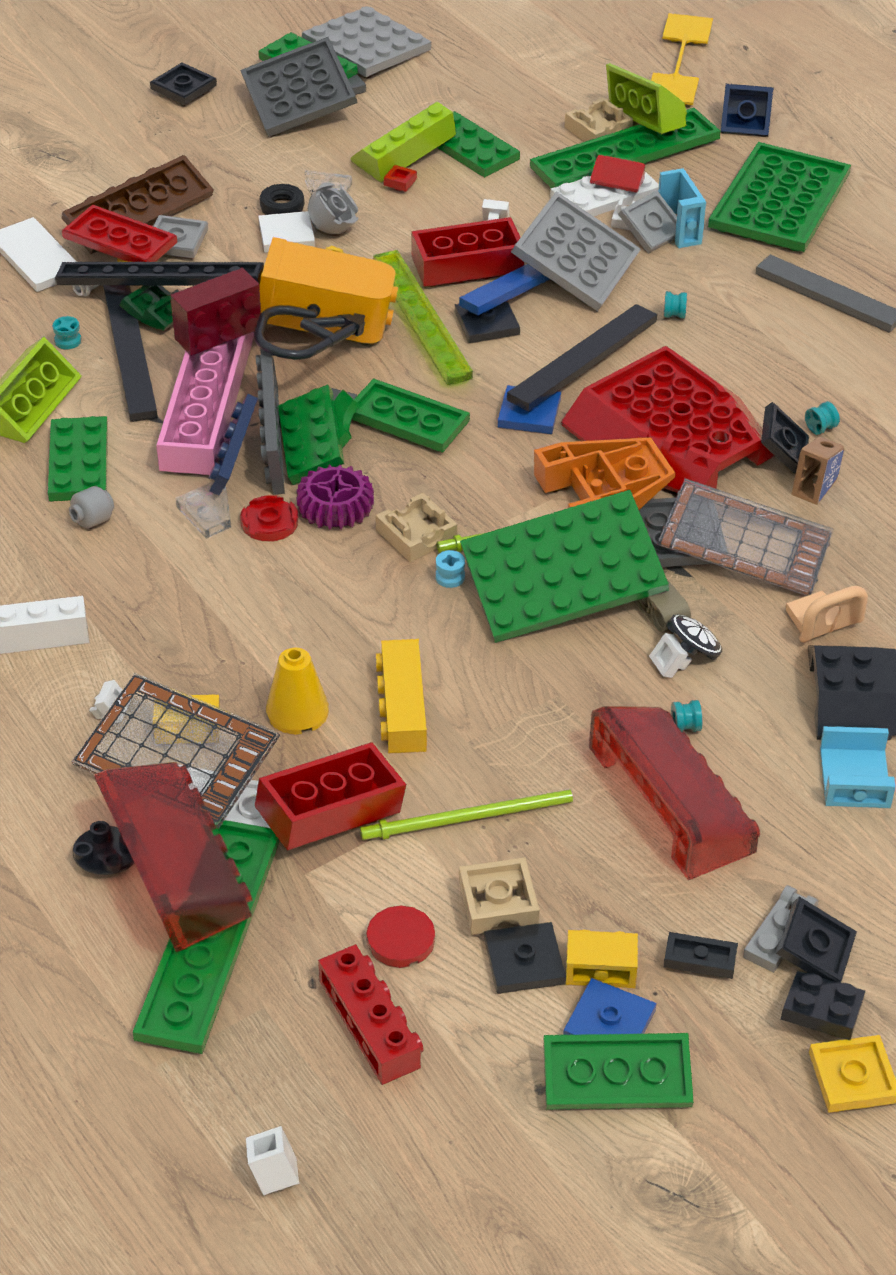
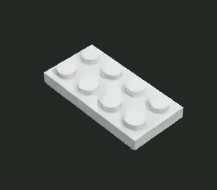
[550,172,659,216]

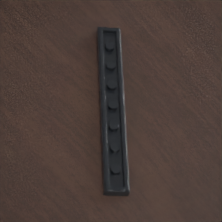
[55,262,264,286]
[103,285,158,421]
[507,304,658,412]

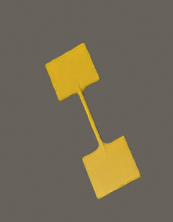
[651,13,713,105]

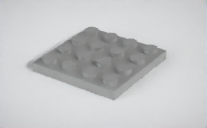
[302,6,432,77]
[511,191,641,311]

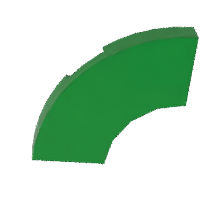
[334,389,360,448]

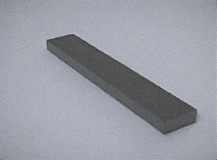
[756,254,896,332]

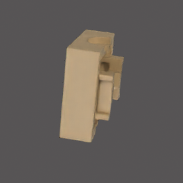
[565,98,633,142]
[376,493,458,562]
[459,857,540,935]

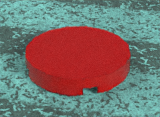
[240,495,299,541]
[366,905,435,968]

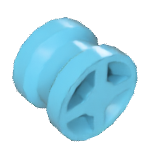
[436,550,465,588]

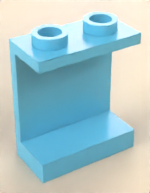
[658,168,706,248]
[820,726,896,808]

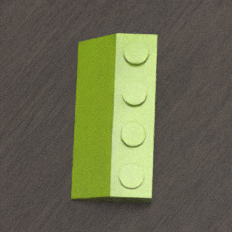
[606,63,687,134]
[351,102,456,183]
[0,336,82,443]

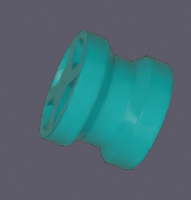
[664,291,687,319]
[52,316,81,350]
[805,401,840,435]
[671,700,703,733]

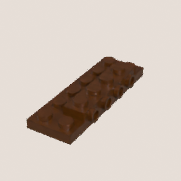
[61,155,214,254]

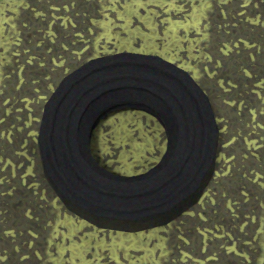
[259,183,305,215]

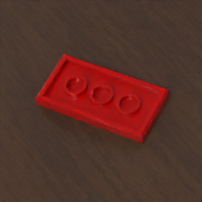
[62,205,177,262]

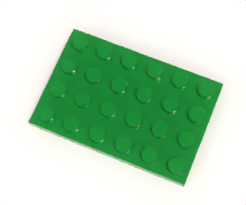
[708,142,851,252]
[460,490,669,643]

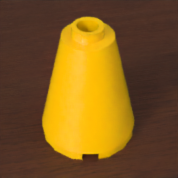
[266,647,329,735]

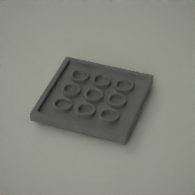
[240,37,358,137]

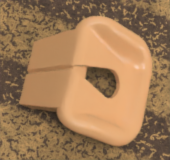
[786,586,868,643]

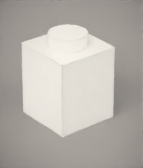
[246,1126,299,1195]

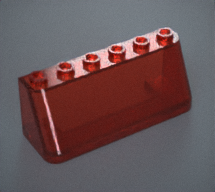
[589,706,760,881]
[94,762,253,952]

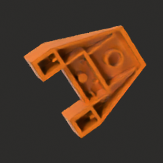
[534,437,675,510]

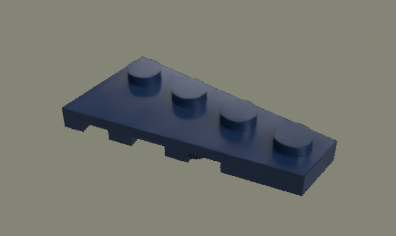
[209,394,258,496]

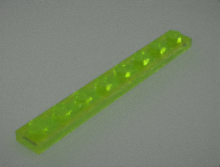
[373,250,473,385]

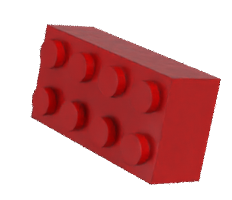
[411,217,524,287]
[254,742,407,851]

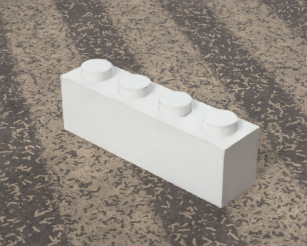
[0,596,89,654]

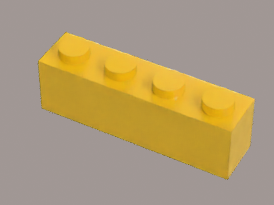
[376,639,427,754]

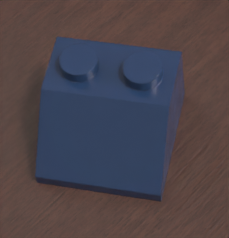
[721,83,774,136]

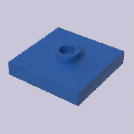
[498,385,561,434]
[563,978,657,1035]

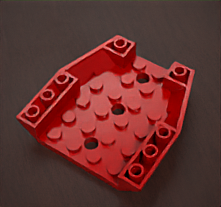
[561,345,775,494]

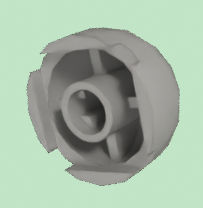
[307,182,358,234]

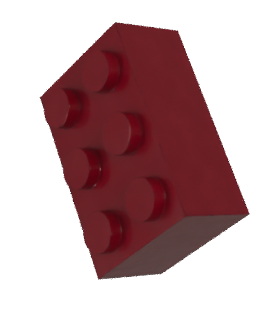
[170,268,261,356]

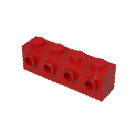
[318,944,424,1085]

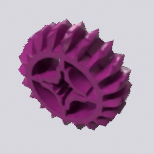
[296,464,374,530]

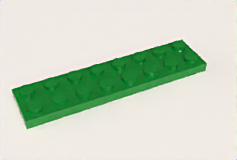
[530,107,721,188]
[133,819,280,1054]

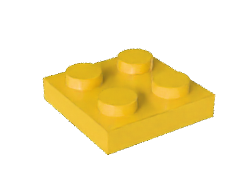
[809,1035,896,1113]

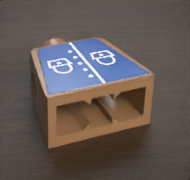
[791,437,845,505]

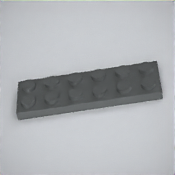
[256,342,285,495]

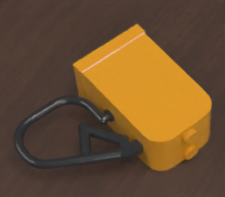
[254,237,398,360]

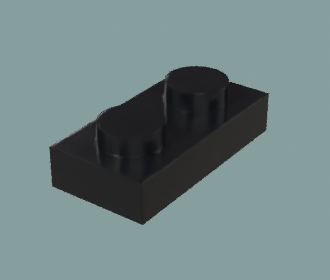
[663,932,738,979]

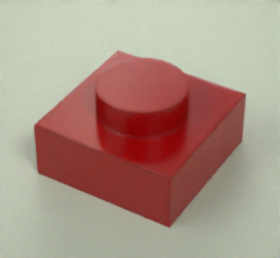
[384,165,417,192]

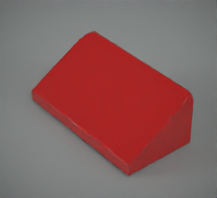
[590,155,645,193]

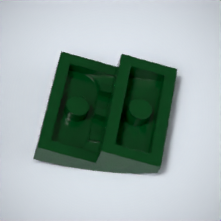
[119,286,179,331]

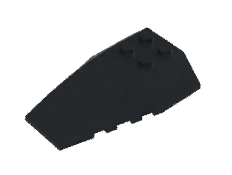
[808,645,896,741]

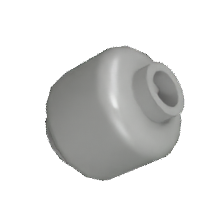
[69,486,114,529]

